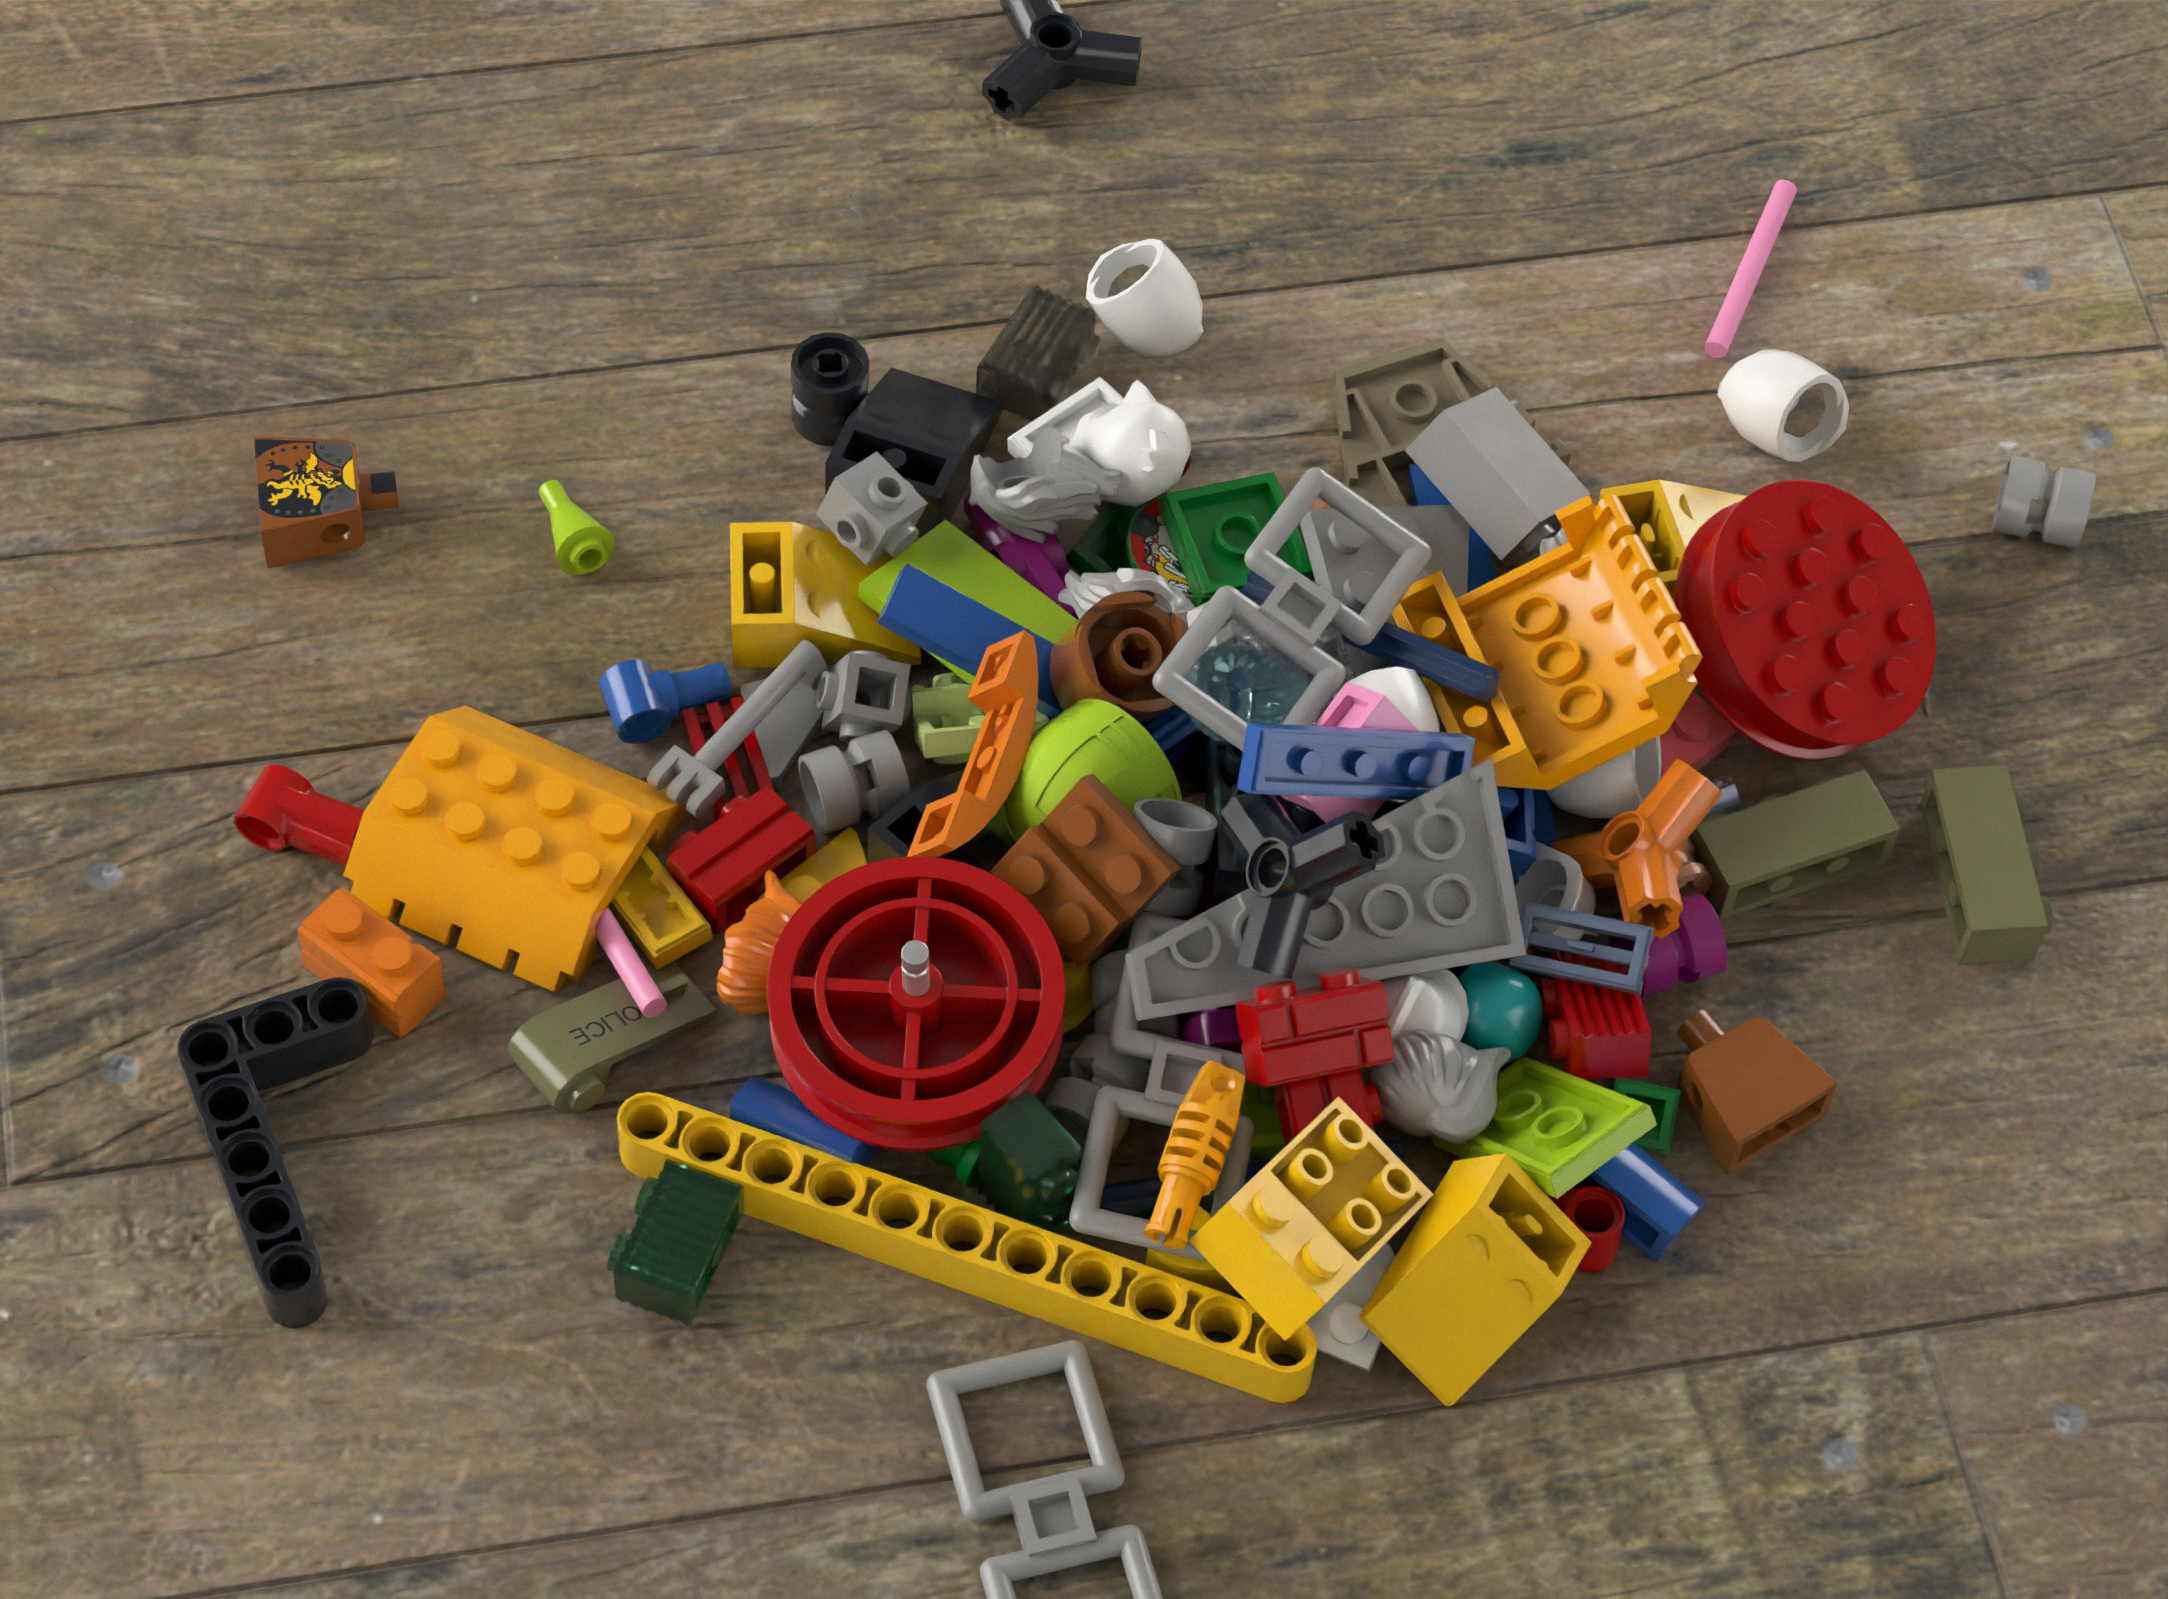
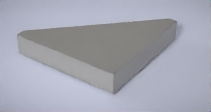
[739,662,837,790]

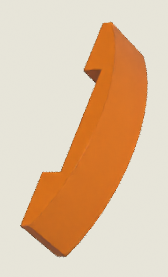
[907,630,1038,857]

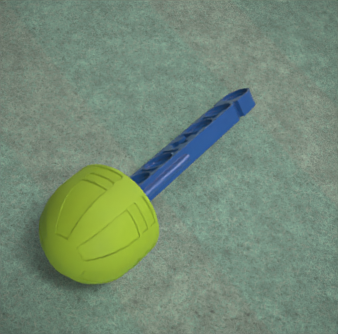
[1004,633,1334,842]

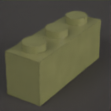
[1920,765,2053,965]
[1691,769,1900,920]

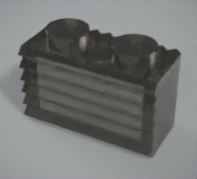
[976,284,1100,421]

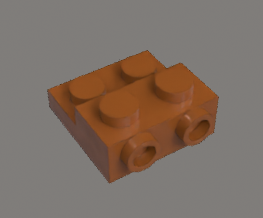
[990,774,1182,967]

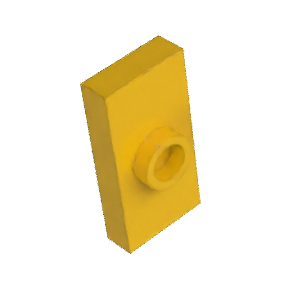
[608,845,713,970]

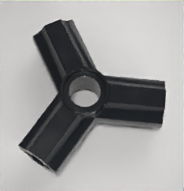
[982,0,1142,121]
[1221,793,1385,979]

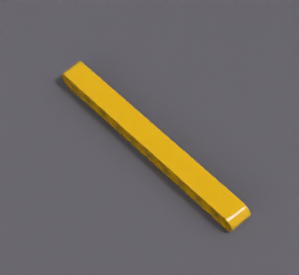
[617,1092,1318,1403]

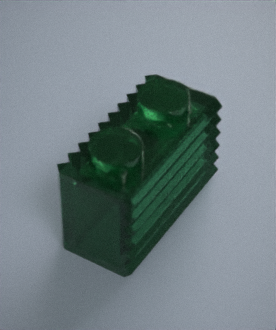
[978,1091,1082,1233]
[607,1159,745,1325]

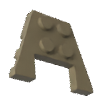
[1332,338,1571,507]

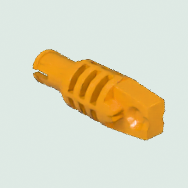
[1144,1060,1245,1249]

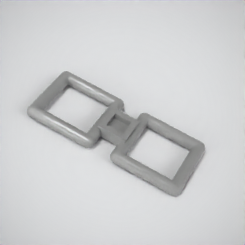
[1153,467,1432,752]
[1069,912,1255,1262]
[926,1340,1163,1599]

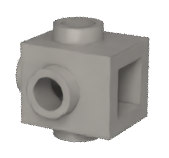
[816,452,928,566]
[816,650,912,744]

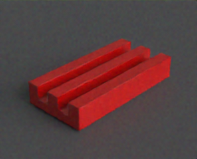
[681,696,774,822]

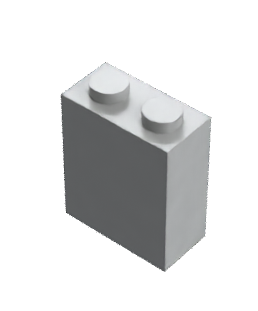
[1405,387,1591,560]

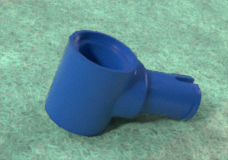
[598,659,731,744]

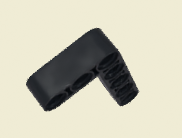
[177,977,373,1328]

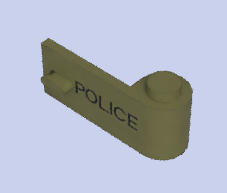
[507,961,717,1113]

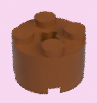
[1050,591,1197,727]

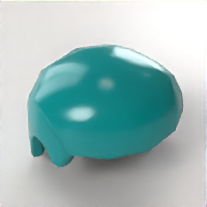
[1458,960,1544,1065]

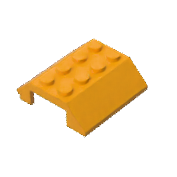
[1391,495,1703,790]
[343,705,688,993]

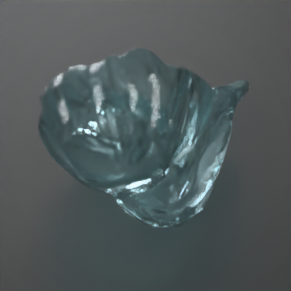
[1185,644,1333,746]

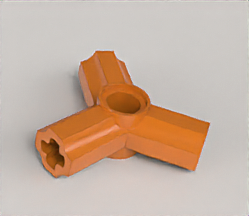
[1551,758,1721,938]

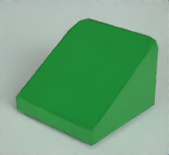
[1611,1078,1681,1155]

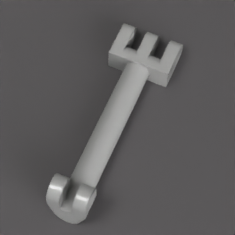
[647,640,828,818]

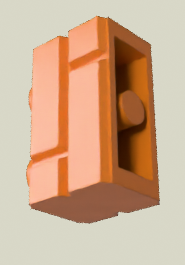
[297,887,446,1038]

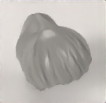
[1367,1030,1511,1144]

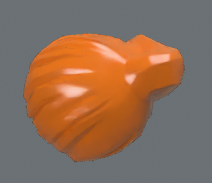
[717,870,803,1015]

